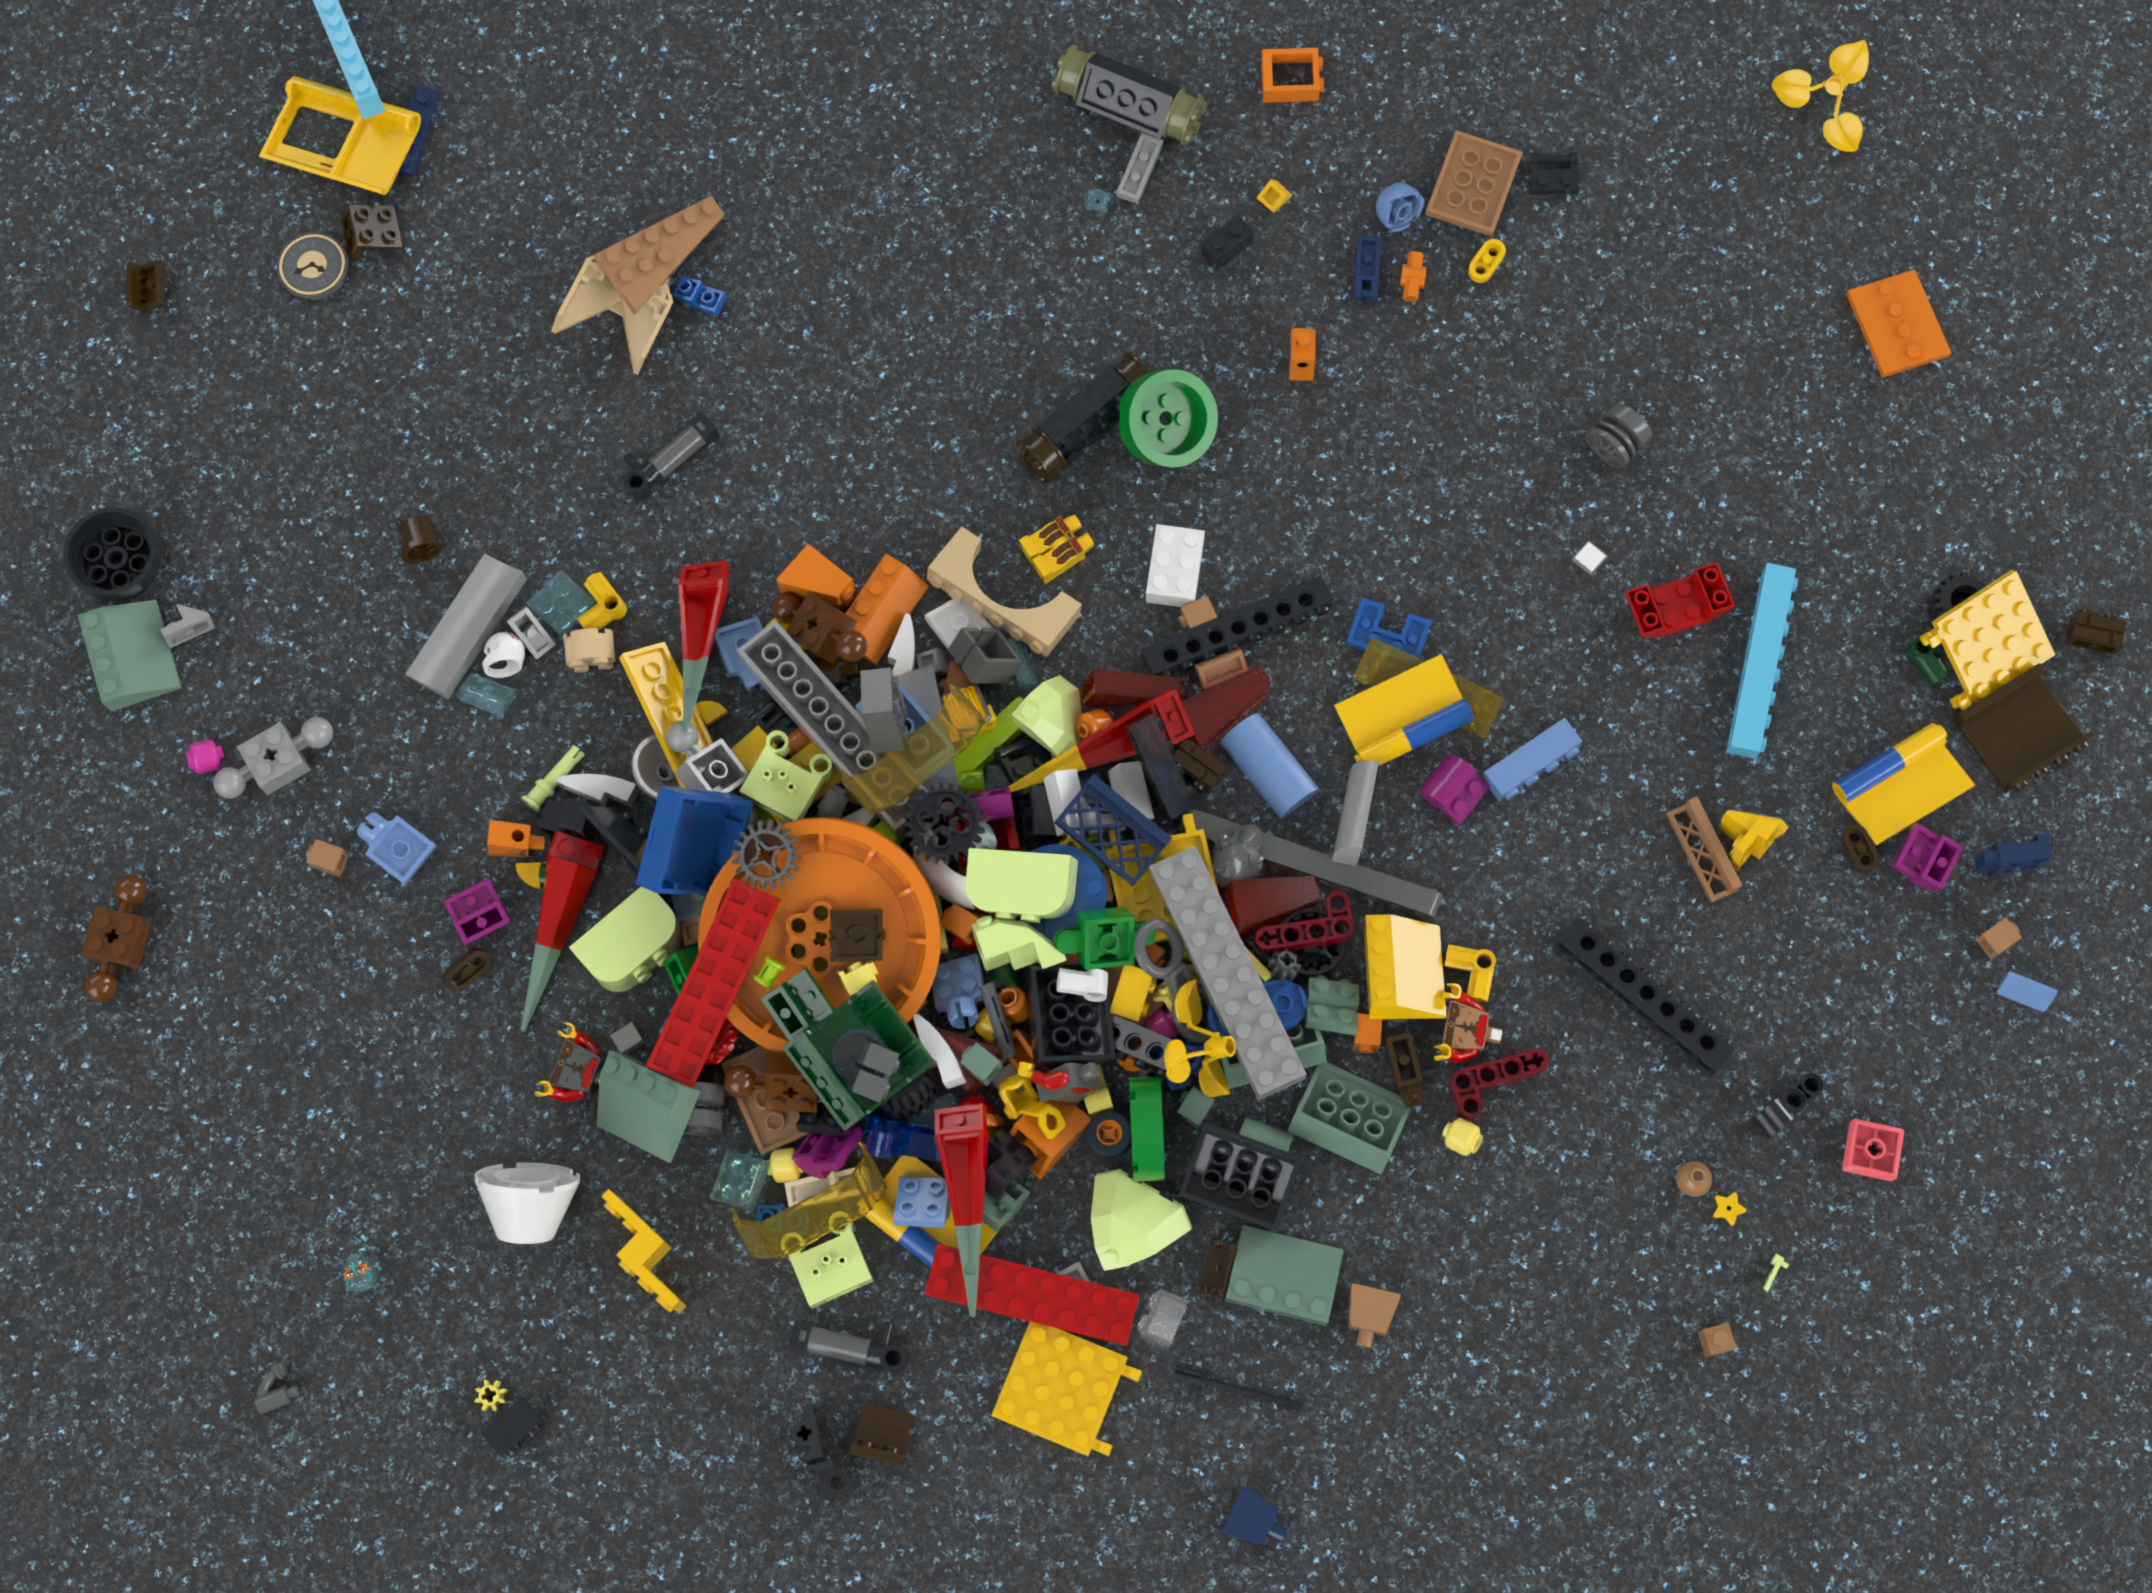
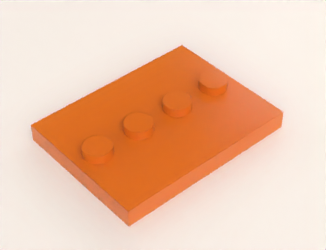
[1846,270,1951,378]

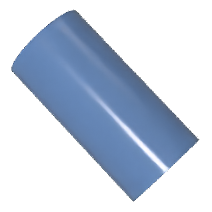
[1220,713,1320,820]

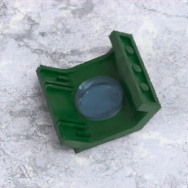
[782,980,936,1131]

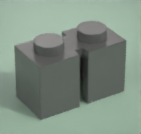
[846,1041,900,1103]

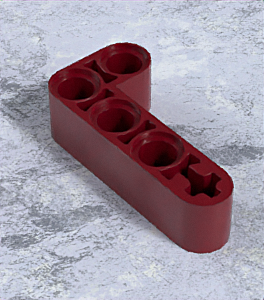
[1254,891,1353,954]
[1449,1049,1548,1121]

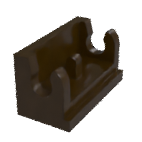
[1198,1240,1237,1298]

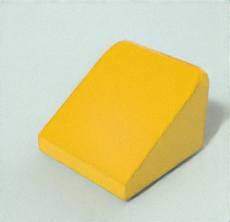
[1256,179,1292,213]

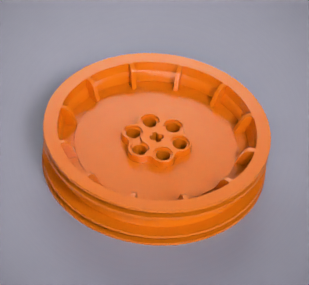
[698,817,942,1059]

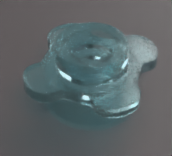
[1085,189,1111,214]

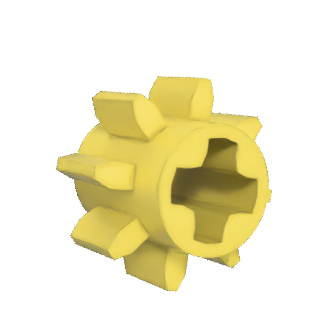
[474,1380,508,1412]

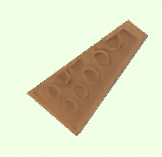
[594,196,725,315]

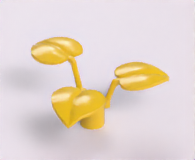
[1772,40,1869,152]
[1164,980,1236,1097]

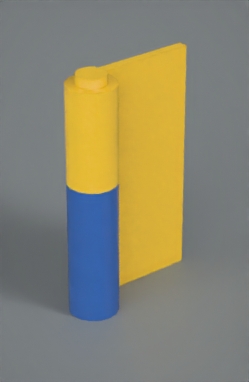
[1334,654,1475,766]
[1832,723,1975,847]
[857,1150,998,1268]

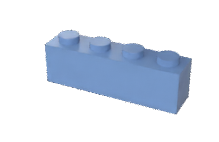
[1482,718,1582,802]

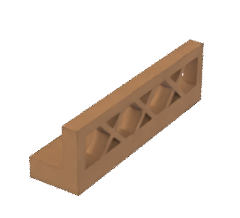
[1666,797,1743,903]

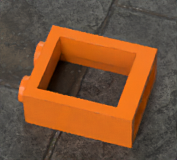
[1261,48,1324,103]

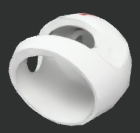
[482,632,525,678]

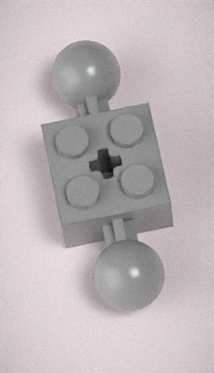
[213,717,333,799]
[666,721,759,831]

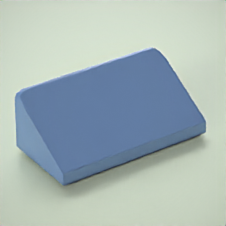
[1997,971,2058,1012]

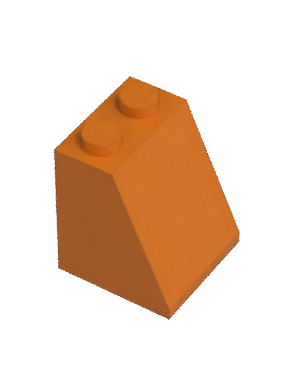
[776,544,857,611]
[1009,1099,1091,1180]

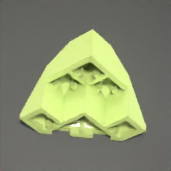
[1012,675,1082,759]
[971,916,1067,971]
[1091,1169,1192,1271]

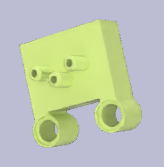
[739,730,833,822]
[780,1210,874,1308]

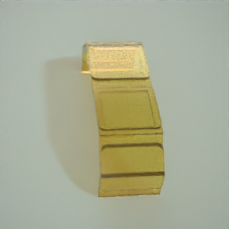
[1353,637,1505,739]
[840,683,985,815]
[731,1142,887,1259]

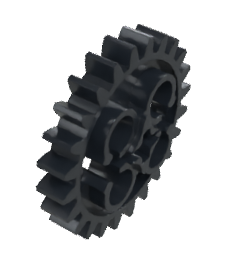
[903,782,985,865]

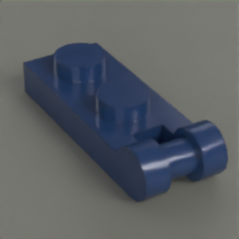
[1353,236,1381,301]

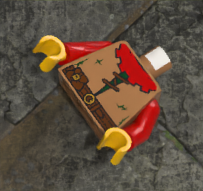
[1434,983,1502,1063]

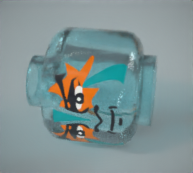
[340,1253,378,1294]

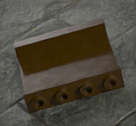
[1953,663,2094,792]

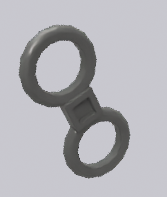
[1134,919,1212,1043]

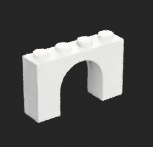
[1043,761,1154,838]

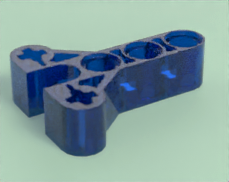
[862,1110,941,1162]

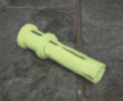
[521,745,585,813]

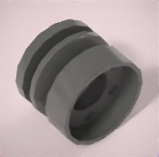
[1586,403,1652,469]

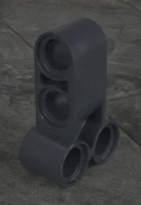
[1751,1073,1824,1139]

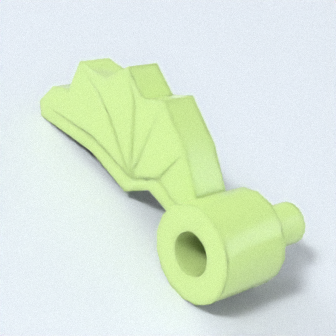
[1763,1253,1789,1292]

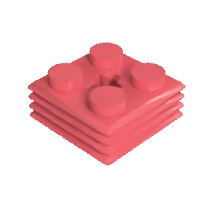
[1842,1119,1904,1181]

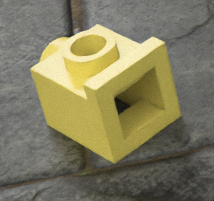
[836,961,878,995]

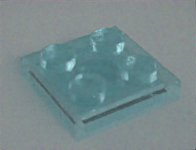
[526,570,596,637]
[709,1150,771,1212]

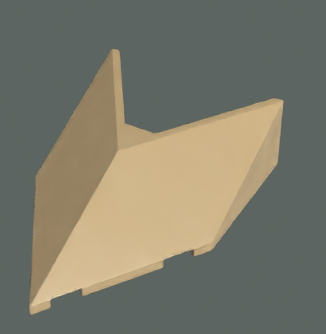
[551,255,673,375]

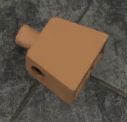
[1348,1283,1401,1348]

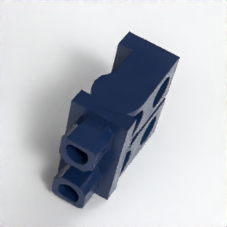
[1974,833,2053,877]

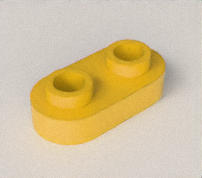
[1468,239,1506,283]

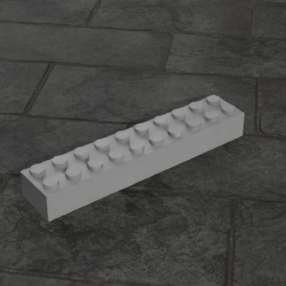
[736,620,928,839]
[1149,846,1306,1101]

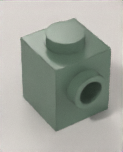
[960,1042,1003,1086]
[1176,1086,1215,1129]

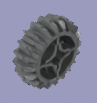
[731,820,802,890]

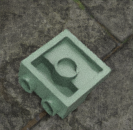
[1305,975,1359,1035]

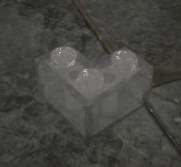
[1137,1289,1189,1352]

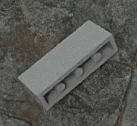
[1332,761,1379,866]

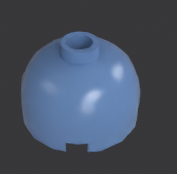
[1376,183,1424,232]

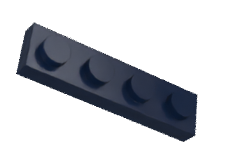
[398,86,439,177]

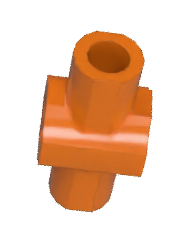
[1400,251,1426,302]

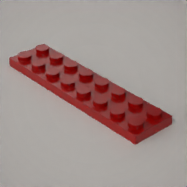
[646,878,781,1087]
[924,1243,1139,1346]

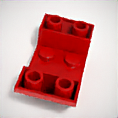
[1625,562,1735,638]

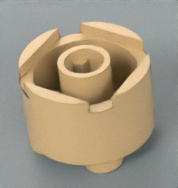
[563,628,615,672]

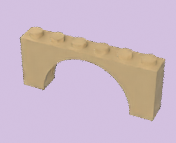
[927,527,1082,657]

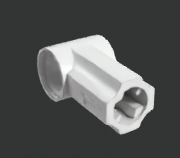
[1056,968,1108,1002]

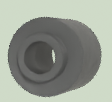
[817,784,850,818]

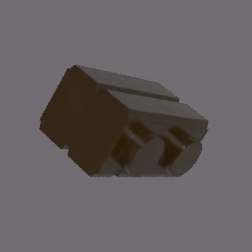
[2066,609,2126,655]
[1172,738,1227,794]

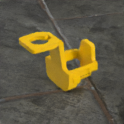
[999,1074,1066,1139]

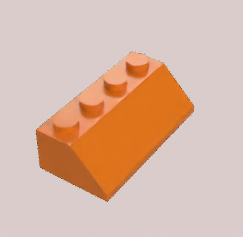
[846,554,929,666]

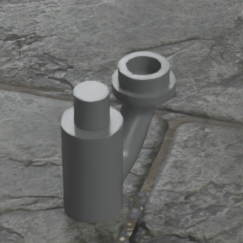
[254,1360,300,1414]

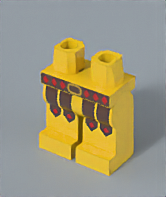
[1019,514,1094,584]

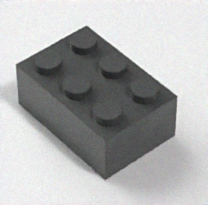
[860,667,908,754]

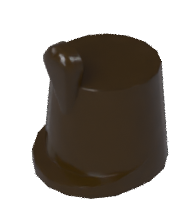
[395,516,443,564]

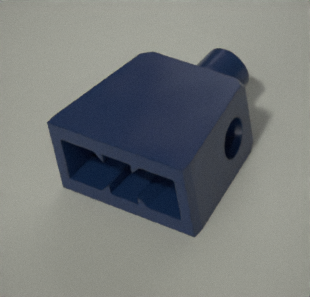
[1221,1485,1288,1546]

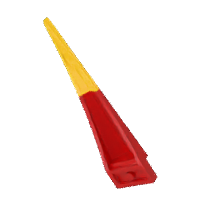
[1008,689,1195,792]

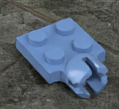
[714,616,764,692]
[357,812,437,885]
[932,953,984,1029]

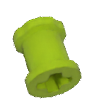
[753,956,786,990]

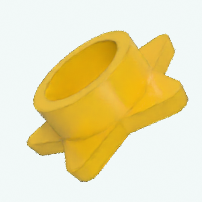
[1713,1192,1746,1226]

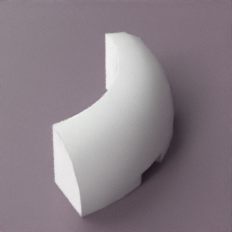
[912,822,975,910]

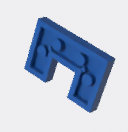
[1346,598,1432,667]

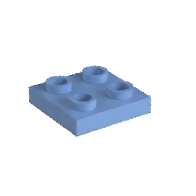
[893,1176,950,1228]

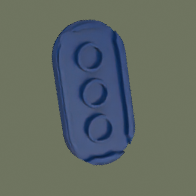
[1207,979,1308,1037]

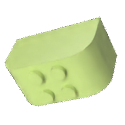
[966,848,1078,923]
[569,887,683,992]

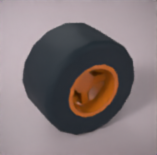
[1086,1110,1132,1159]

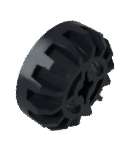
[1277,908,1345,978]

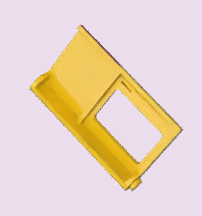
[259,76,421,195]

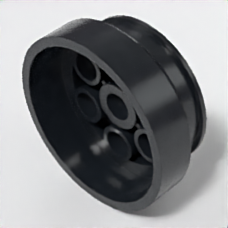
[63,507,161,601]

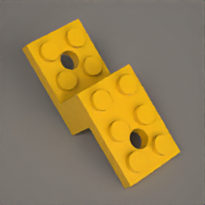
[601,1189,687,1313]

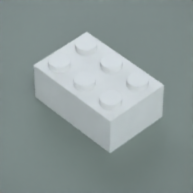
[1146,524,1205,607]

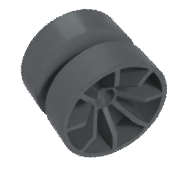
[683,1082,725,1135]

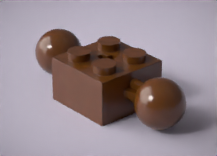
[772,593,868,664]
[80,875,152,1003]
[724,1052,853,1112]

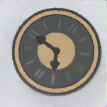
[277,232,349,300]

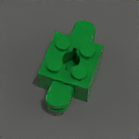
[1053,907,1156,970]

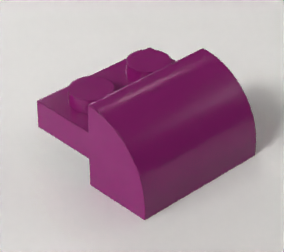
[1418,755,1490,824]
[961,787,1015,825]
[1891,823,1964,891]
[443,878,511,945]
[792,1127,864,1179]

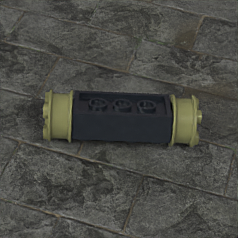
[1052,45,1207,146]

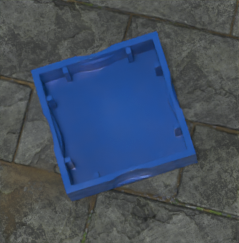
[636,786,753,897]

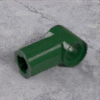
[1906,636,1951,686]
[978,963,1023,1007]

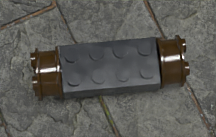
[1015,351,1154,485]

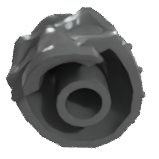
[1210,824,1264,888]

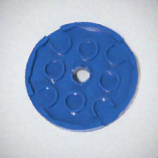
[1015,844,1108,943]

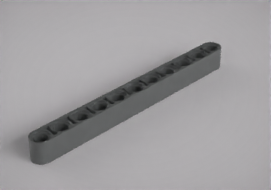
[1176,808,1443,920]

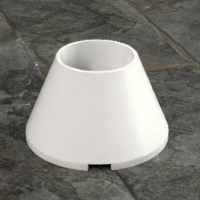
[475,1163,580,1244]

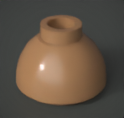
[1676,1161,1712,1197]

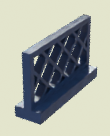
[1054,774,1172,887]

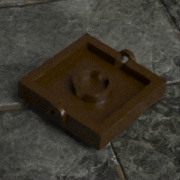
[828,908,886,962]

